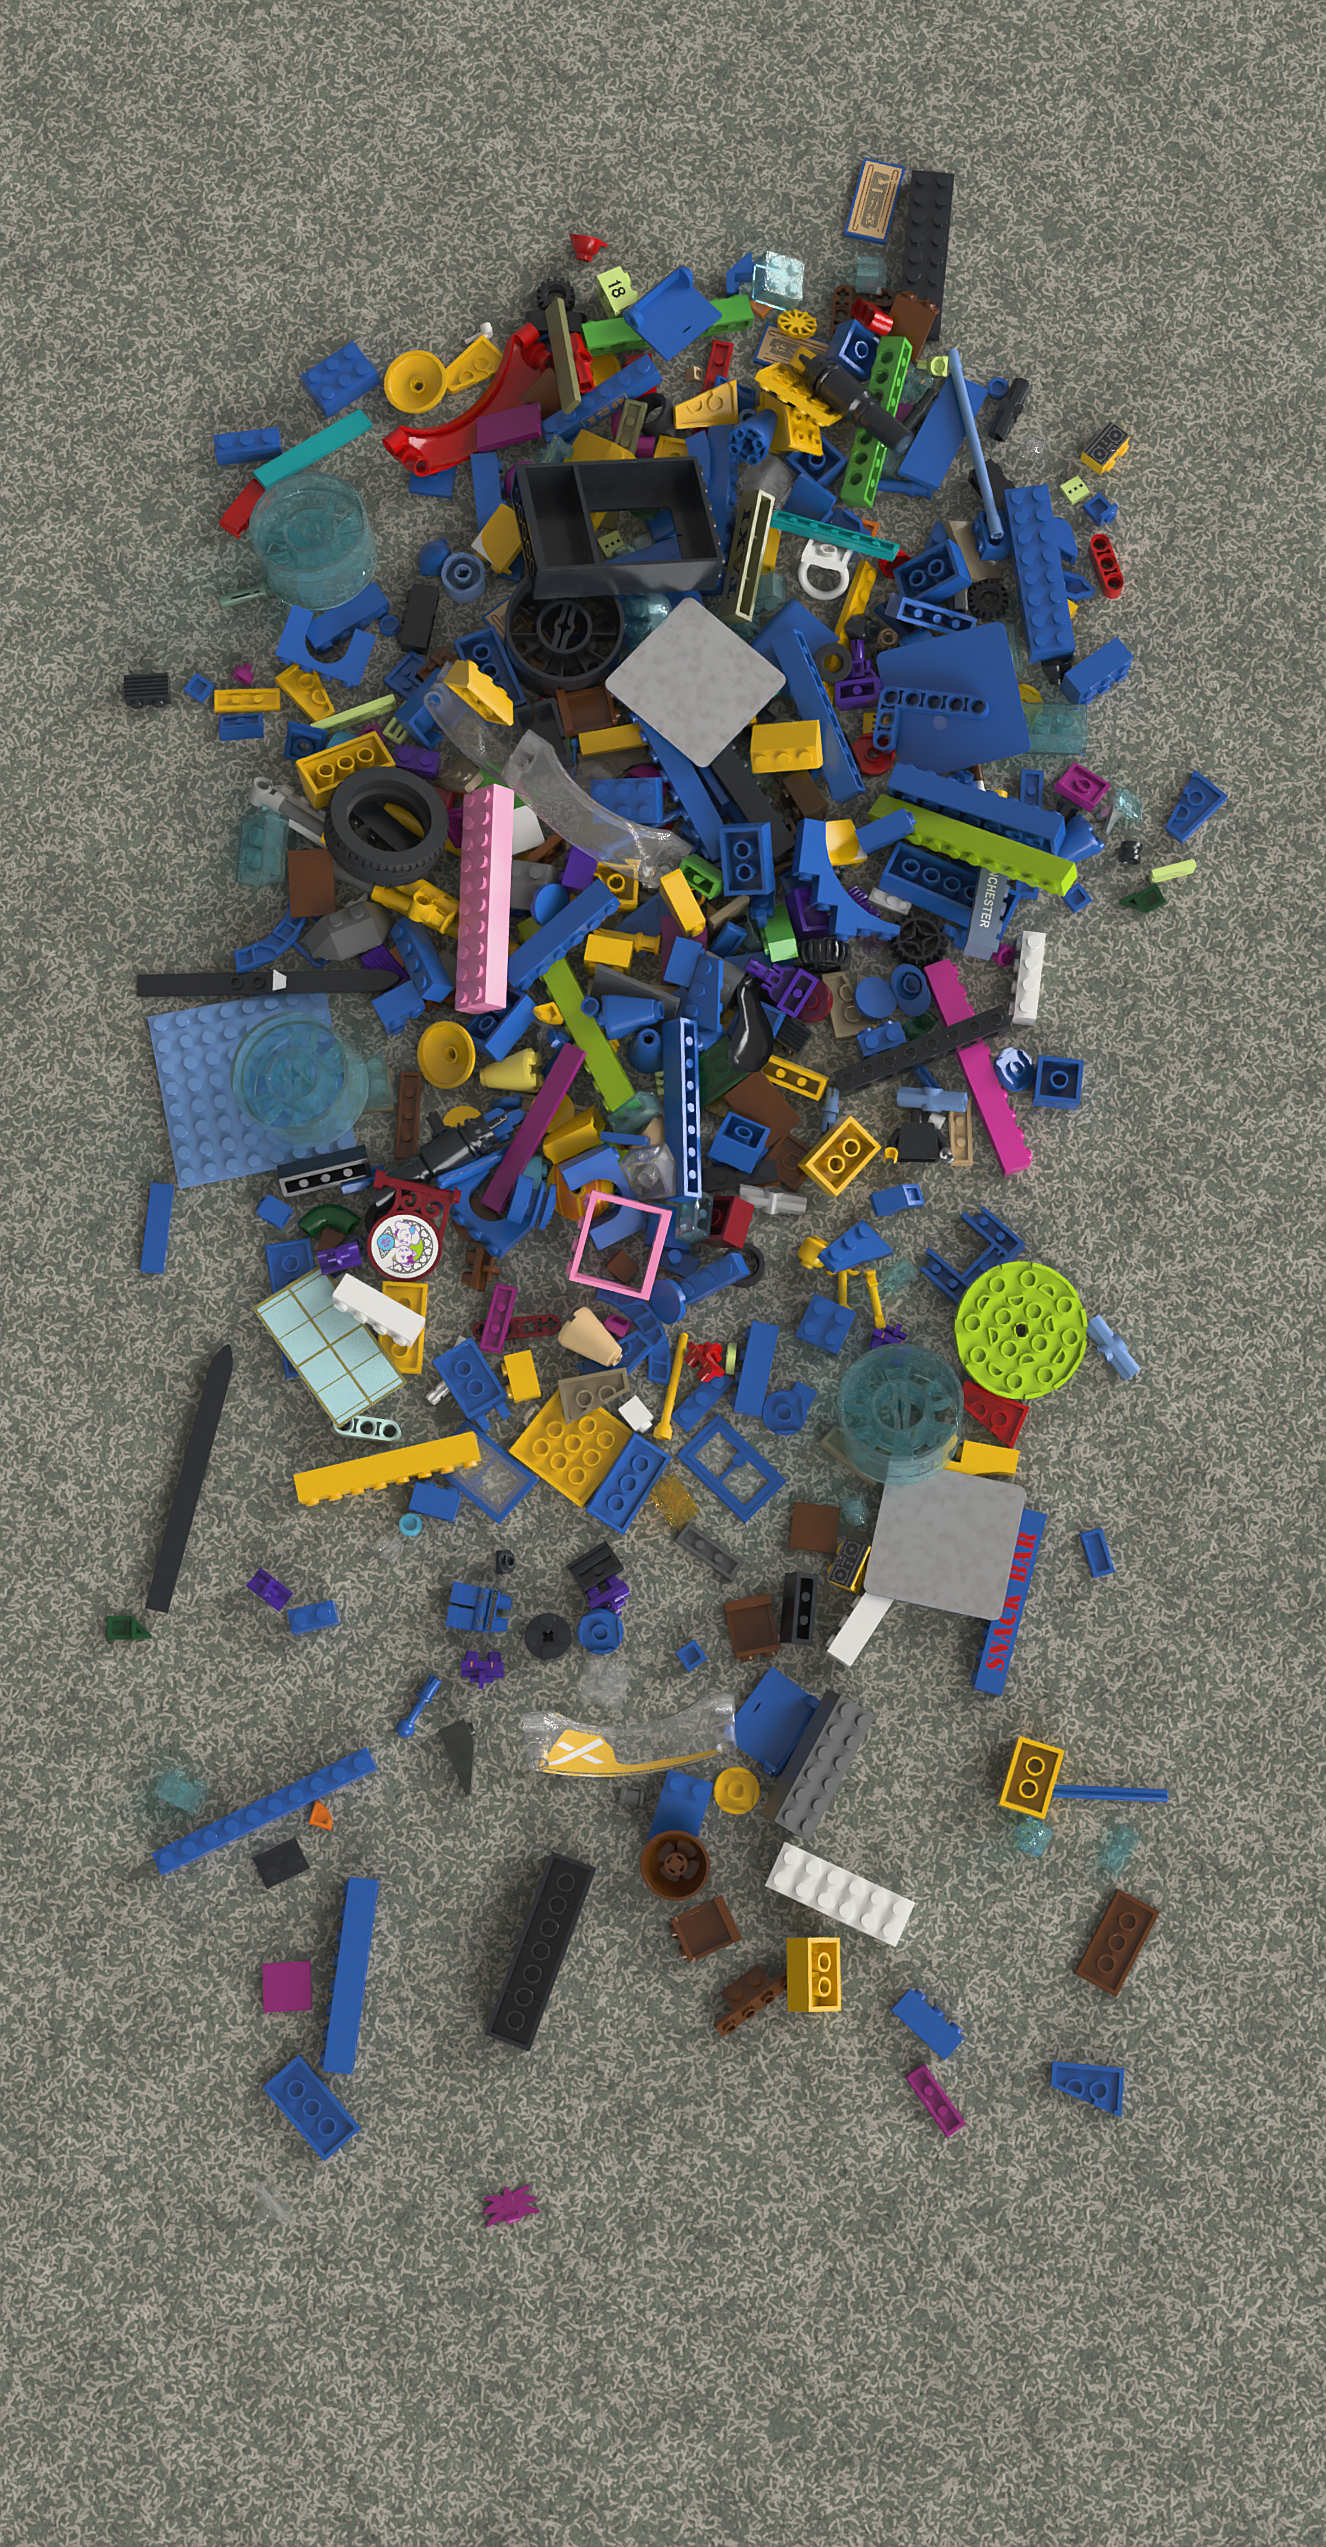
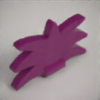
[483,2185,540,2227]

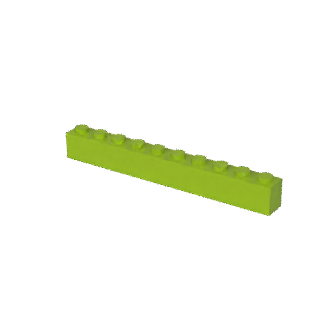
[868,793,1077,897]
[517,916,641,1116]

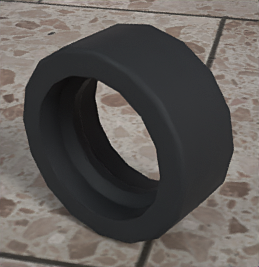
[640,393,674,437]
[723,1243,766,1288]

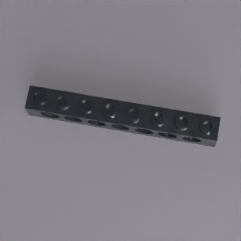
[833,1005,1013,1097]

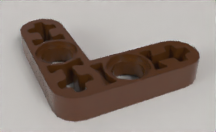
[829,285,895,341]

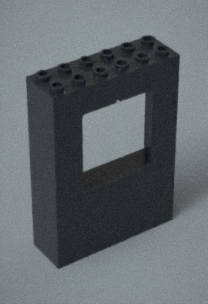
[510,456,725,599]

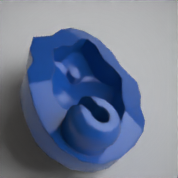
[1063,571,1095,602]

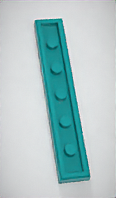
[253,409,372,491]
[770,510,900,562]

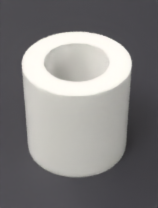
[927,1111,946,1130]

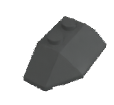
[510,859,569,911]
[303,901,394,961]

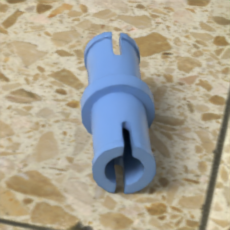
[820,1087,840,1133]

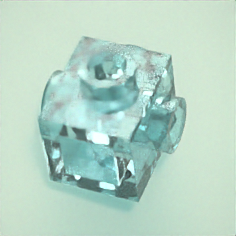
[1014,1816,1054,1859]

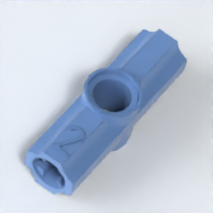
[897,1086,968,1112]
[1085,1315,1141,1382]

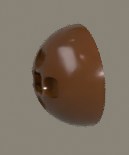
[640,1830,710,1901]

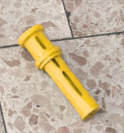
[593,928,661,955]

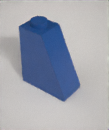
[855,808,916,855]

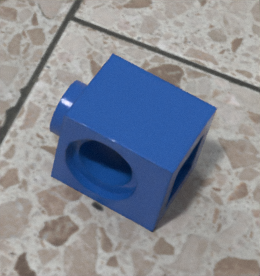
[256,1194,294,1231]

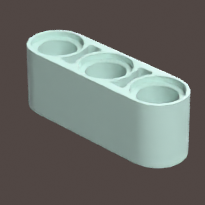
[333,1416,401,1444]

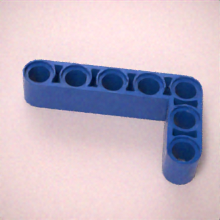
[873,686,990,754]

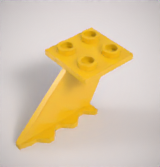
[756,391,823,456]

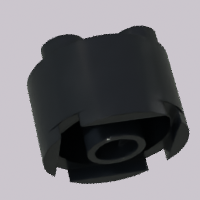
[524,1613,572,1662]

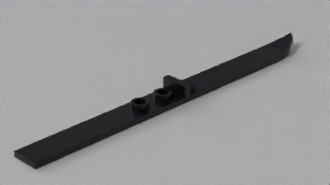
[137,969,401,997]
[145,1345,233,1614]

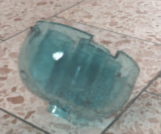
[620,592,673,651]

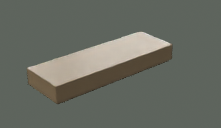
[948,1099,973,1166]

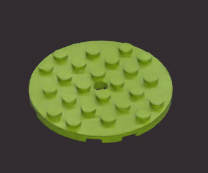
[953,1261,1088,1399]

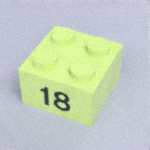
[597,266,639,318]

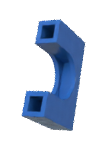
[275,604,376,690]
[557,1142,647,1251]
[435,1157,539,1260]

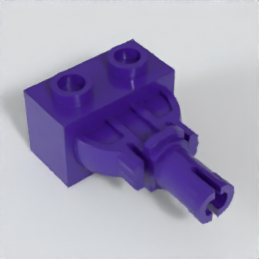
[835,639,883,711]
[744,957,819,1018]

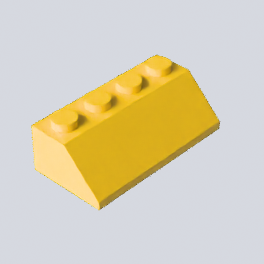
[295,731,396,810]

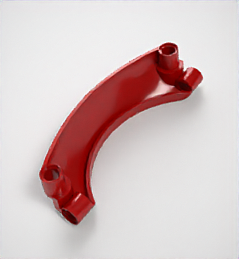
[382,322,555,477]

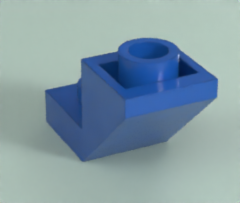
[726,253,756,298]
[869,1183,925,1217]

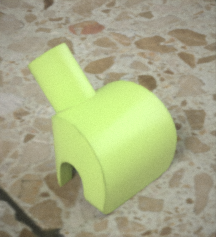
[917,356,948,377]

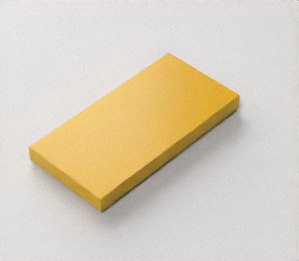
[378,1281,428,1374]

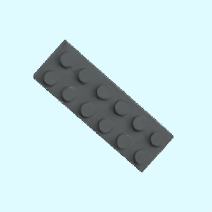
[761,1690,875,1841]

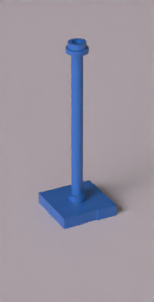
[598,766,729,860]

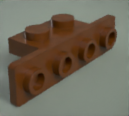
[714,1964,787,2037]

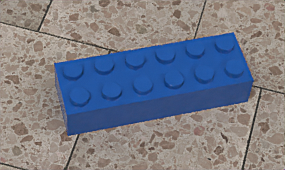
[878,841,1021,942]

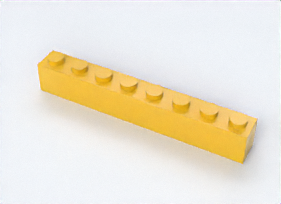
[293,1431,482,1507]

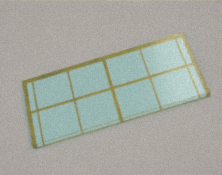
[252,1265,407,1428]

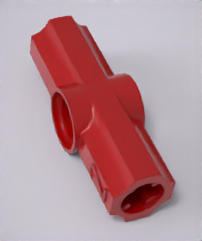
[570,332,595,394]

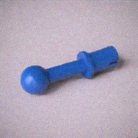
[396,1674,442,1737]

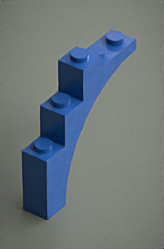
[791,818,900,942]

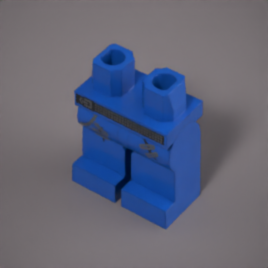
[445,1581,513,1634]

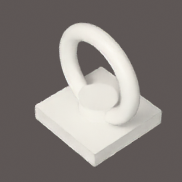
[798,538,853,600]

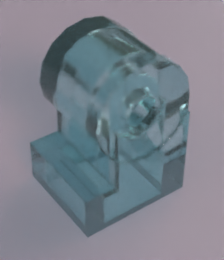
[881,449,908,478]

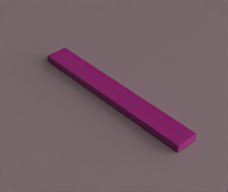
[480,1042,587,1214]

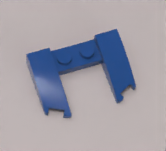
[920,1206,1025,1306]

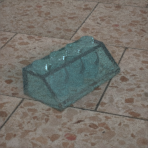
[1022,702,1088,756]

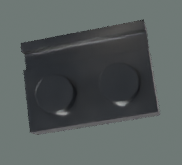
[567,1541,625,1595]
[252,1837,310,1890]

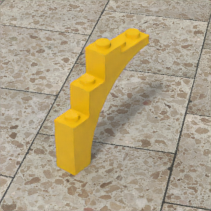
[926,1440,1019,1476]

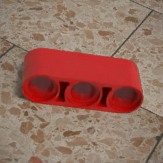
[851,298,893,336]
[219,478,274,539]
[1088,534,1124,599]

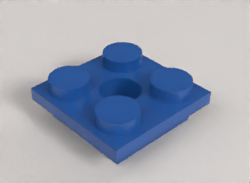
[283,721,328,761]

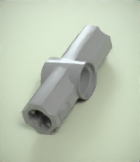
[737,1184,807,1216]

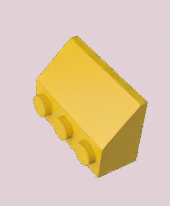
[443,660,513,726]
[750,720,823,774]

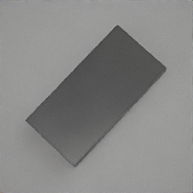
[590,964,680,1034]

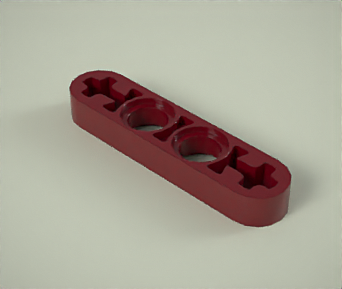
[472,1314,561,1342]

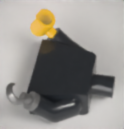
[883,1110,955,1164]

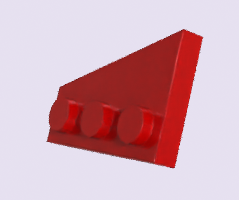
[956,1381,1030,1449]

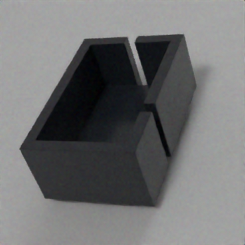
[513,697,574,779]

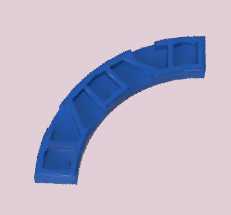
[648,430,711,543]
[233,897,308,974]
[595,1277,671,1385]

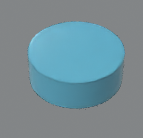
[399,1513,422,1536]

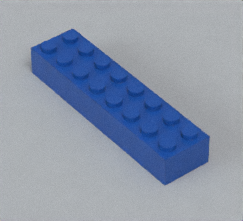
[1002,484,1075,663]
[887,762,1066,856]

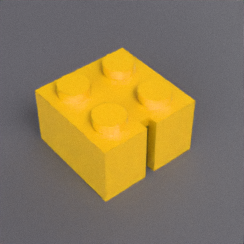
[584,934,634,977]

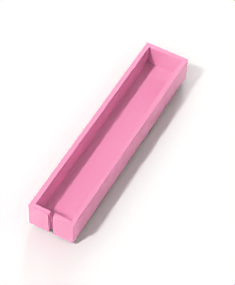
[455,784,514,1015]

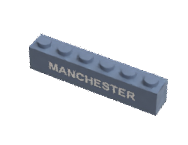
[963,837,1014,960]

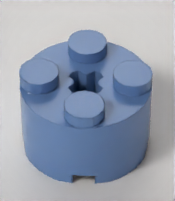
[441,552,486,604]

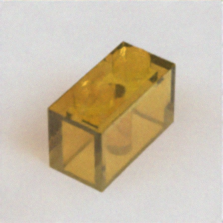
[650,1473,701,1529]

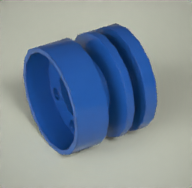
[506,1174,557,1230]

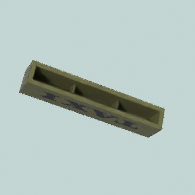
[718,489,775,625]

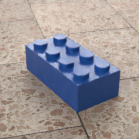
[453,625,527,727]

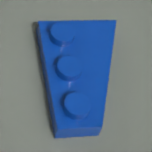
[1165,769,1227,844]
[817,1219,894,1274]

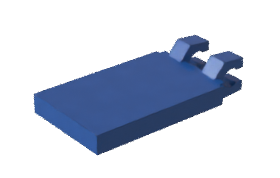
[432,1337,511,1432]

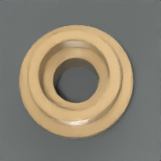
[877,628,900,650]

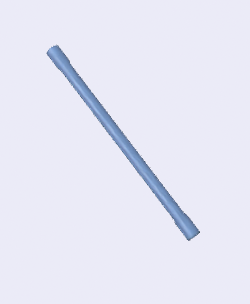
[946,349,1004,539]

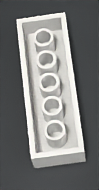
[765,1842,915,1947]

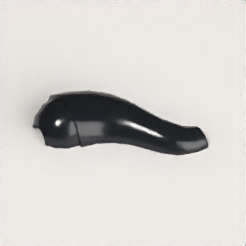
[726,972,774,1073]

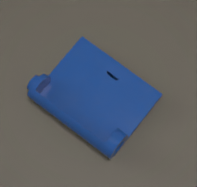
[623,266,722,362]
[749,598,840,698]
[722,1666,820,1778]

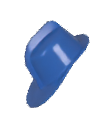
[891,964,931,1017]

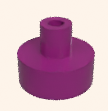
[231,662,254,686]
[992,943,1015,967]

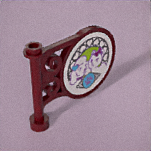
[367,1170,462,1282]

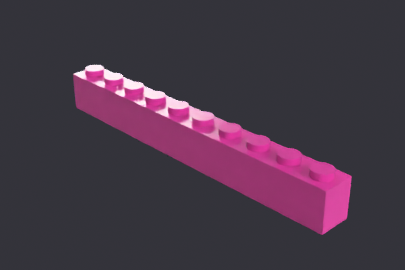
[923,958,1033,1177]

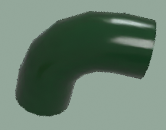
[297,1203,361,1238]

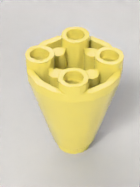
[480,1048,545,1093]

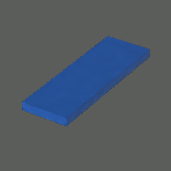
[898,373,989,491]
[264,1238,315,1379]

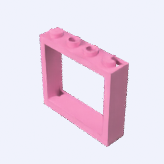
[565,1189,672,1300]

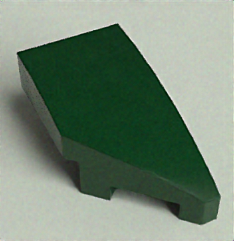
[1119,883,1167,913]
[107,1616,152,1640]

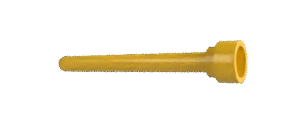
[653,1332,688,1441]

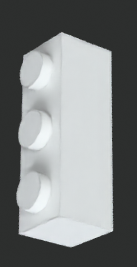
[868,887,912,917]

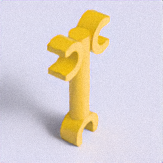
[826,1269,859,1310]
[863,1269,886,1329]

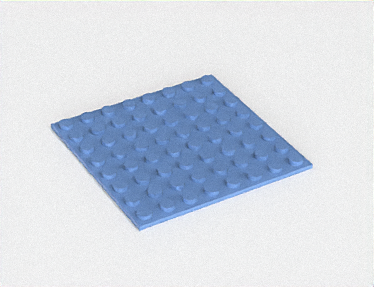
[147,993,356,1189]

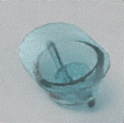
[740,906,764,954]

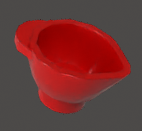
[569,234,608,263]
[878,548,911,578]

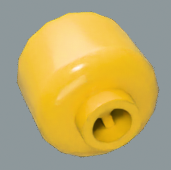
[797,1235,829,1270]

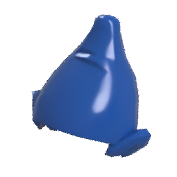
[418,537,452,576]

